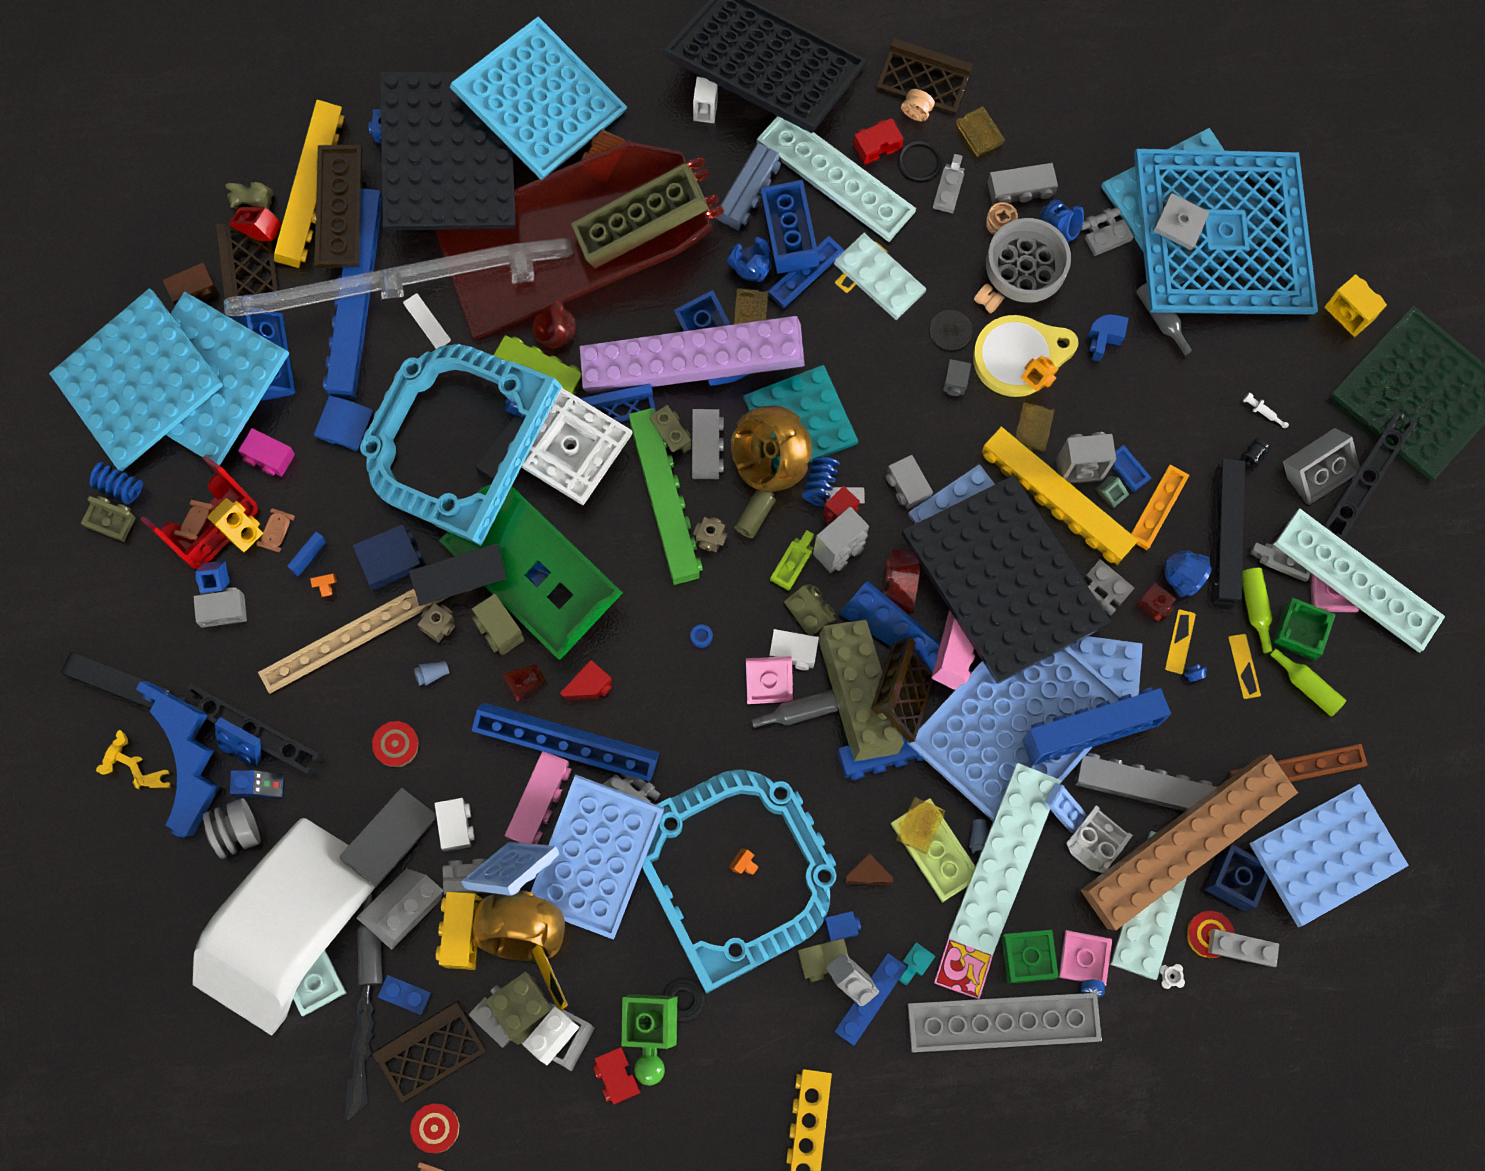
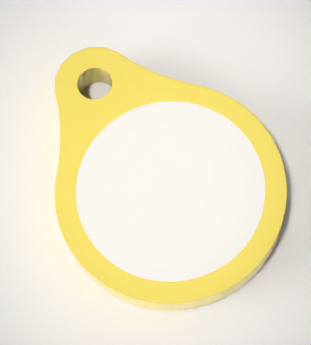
[973,315,1079,397]

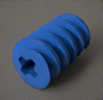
[802,457,840,507]
[90,462,143,504]

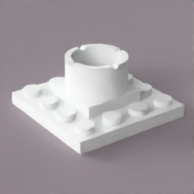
[521,388,633,505]

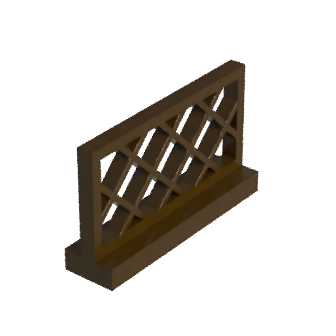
[876,38,973,115]
[216,224,279,313]
[871,637,934,743]
[372,1000,486,1103]

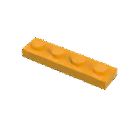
[1131,465,1189,550]

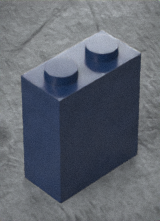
[353,524,424,591]

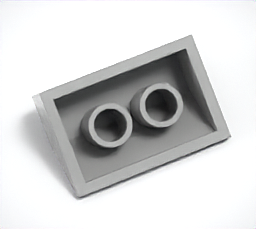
[1283,428,1360,505]
[357,868,444,949]

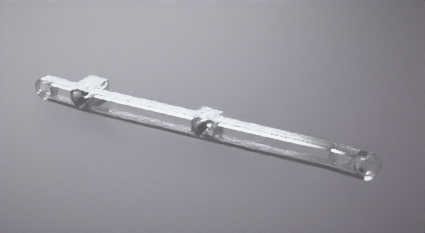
[223,238,574,316]

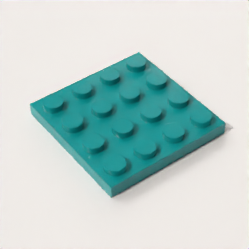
[743,365,858,473]

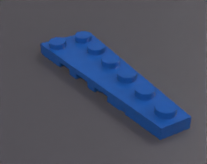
[839,580,971,672]

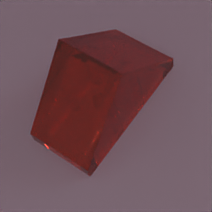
[502,664,547,701]

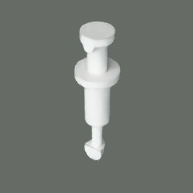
[1243,393,1289,428]

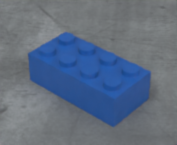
[761,180,820,274]

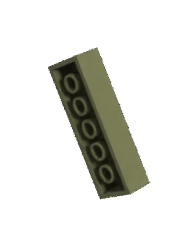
[571,163,709,268]
[819,620,904,762]

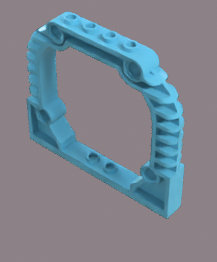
[360,344,562,546]
[642,770,836,994]

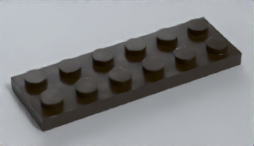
[315,145,363,268]

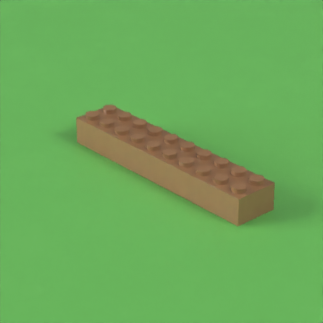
[1081,754,1298,930]

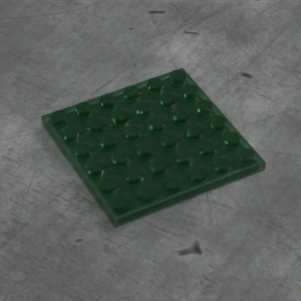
[1330,306,1485,481]

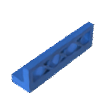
[580,384,656,422]

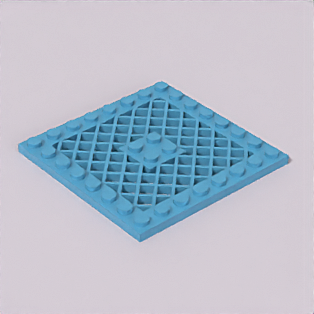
[1134,149,1318,314]

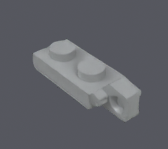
[933,154,964,214]
[1249,543,1311,582]

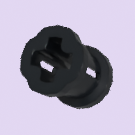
[1241,439,1270,468]

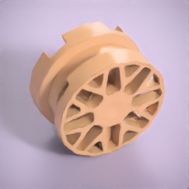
[901,89,935,121]
[986,202,1018,235]

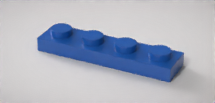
[768,236,844,309]
[834,953,907,1046]

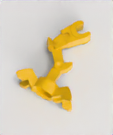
[96,730,172,789]

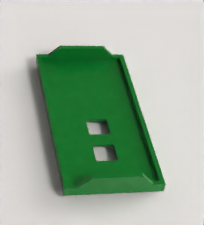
[439,484,623,660]

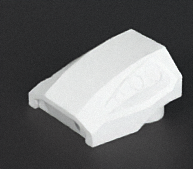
[1067,806,1133,873]

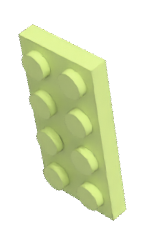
[891,798,975,903]

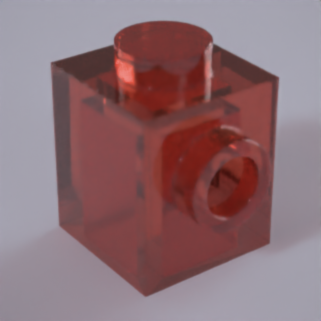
[1137,582,1176,621]

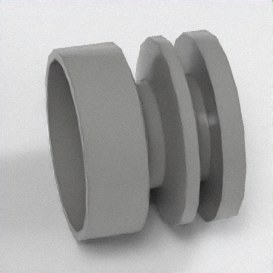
[203,798,261,859]

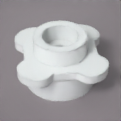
[1160,964,1185,989]

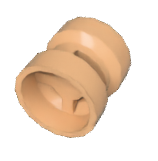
[974,283,1004,313]

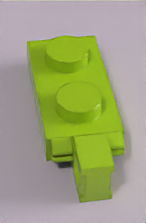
[770,530,814,591]

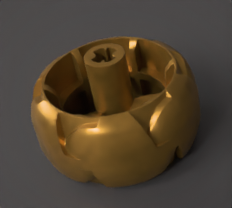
[731,405,812,492]
[472,891,565,961]

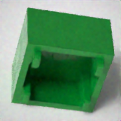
[1271,598,1336,661]
[1001,930,1058,984]

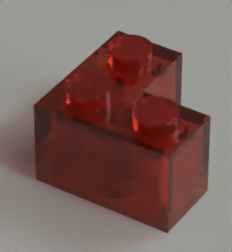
[883,549,920,613]

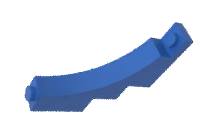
[136,681,220,838]

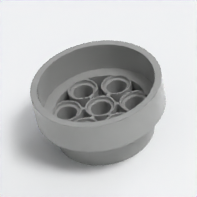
[986,218,1071,303]

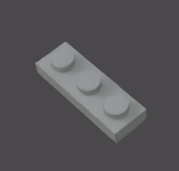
[1208,929,1279,967]

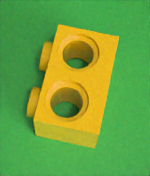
[207,498,263,552]

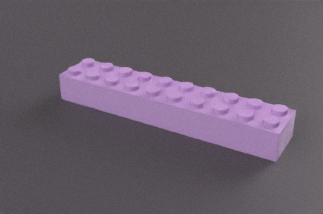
[580,316,805,395]

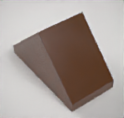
[844,854,893,885]

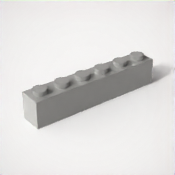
[1074,753,1217,811]

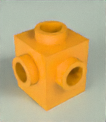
[1020,356,1058,391]

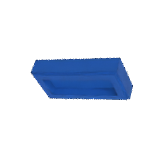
[1112,445,1152,493]
[287,532,326,577]

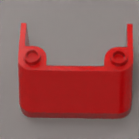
[140,455,258,569]

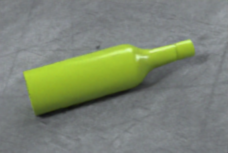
[1242,568,1273,653]
[1270,648,1347,717]

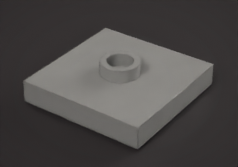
[1153,193,1210,250]

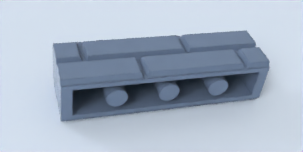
[717,143,781,230]

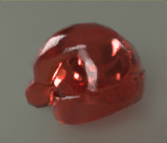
[533,302,576,348]

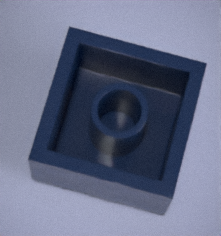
[1204,844,1268,912]

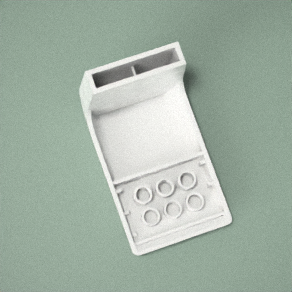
[193,818,375,1035]

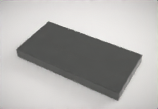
[340,788,437,887]

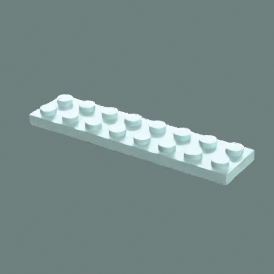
[757,116,916,242]
[1273,509,1445,652]
[948,762,1061,955]

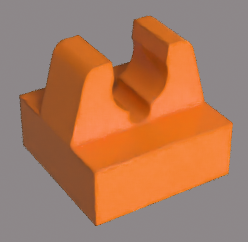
[310,573,337,597]
[728,848,758,875]

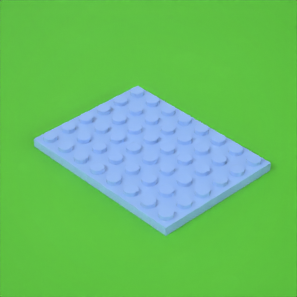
[907,647,1124,821]

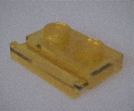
[956,107,1005,157]
[734,289,768,324]
[1015,402,1054,453]
[896,797,946,854]

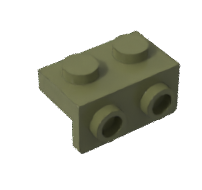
[650,405,693,453]
[81,496,135,542]
[784,584,837,636]

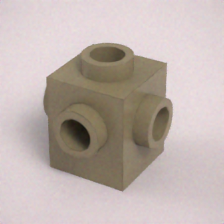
[694,517,728,552]
[418,603,455,643]

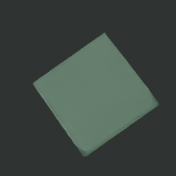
[1095,476,1129,508]

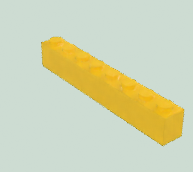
[273,100,344,268]
[982,427,1138,565]

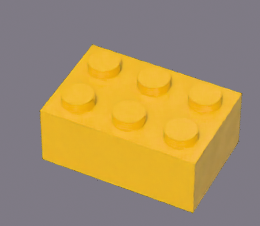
[436,892,483,970]

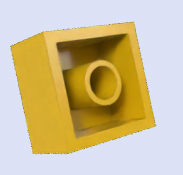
[1325,275,1387,337]

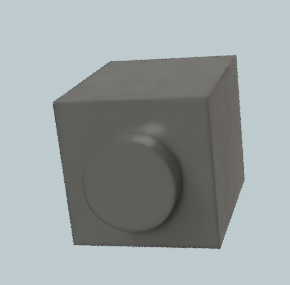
[943,359,971,396]

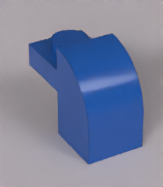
[1087,314,1128,362]

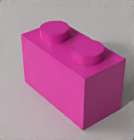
[238,428,295,477]

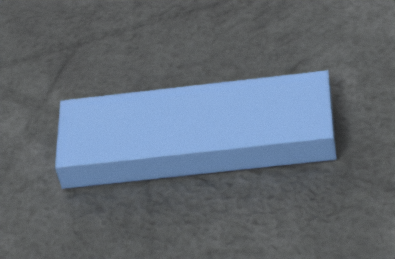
[1044,783,1087,834]

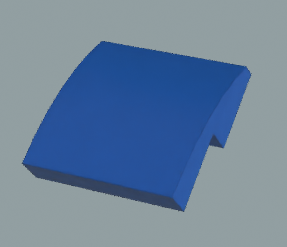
[313,395,373,451]

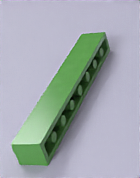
[629,408,703,585]

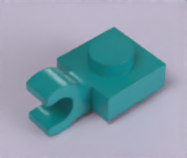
[899,942,935,986]

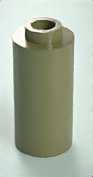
[734,489,776,538]

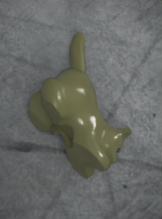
[225,182,277,218]

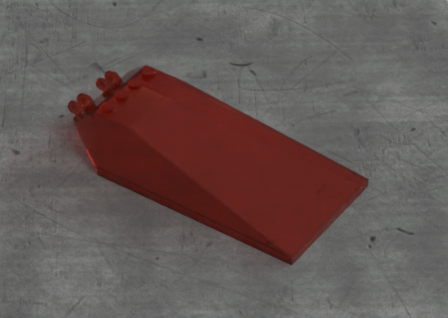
[435,140,724,341]

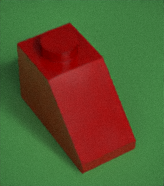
[229,207,282,241]
[560,660,612,701]

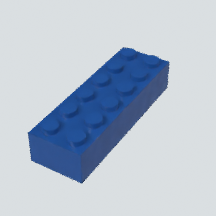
[1022,687,1171,766]

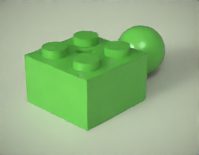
[621,994,677,1086]

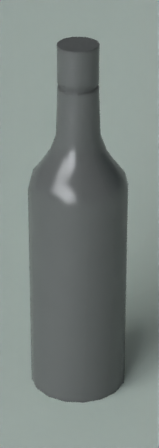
[1136,283,1192,355]
[751,689,838,728]
[357,894,382,985]

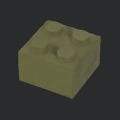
[472,594,524,656]
[486,972,553,1045]

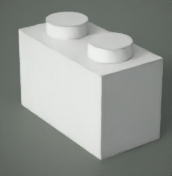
[693,77,718,123]
[769,629,819,670]
[435,798,475,852]
[522,1007,579,1065]

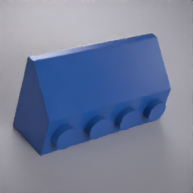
[674,290,749,386]
[231,307,295,401]

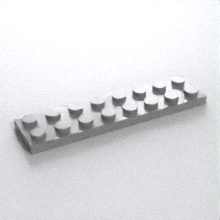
[907,993,1102,1053]

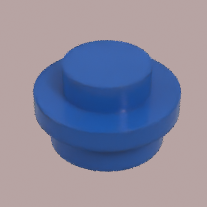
[1184,664,1207,682]

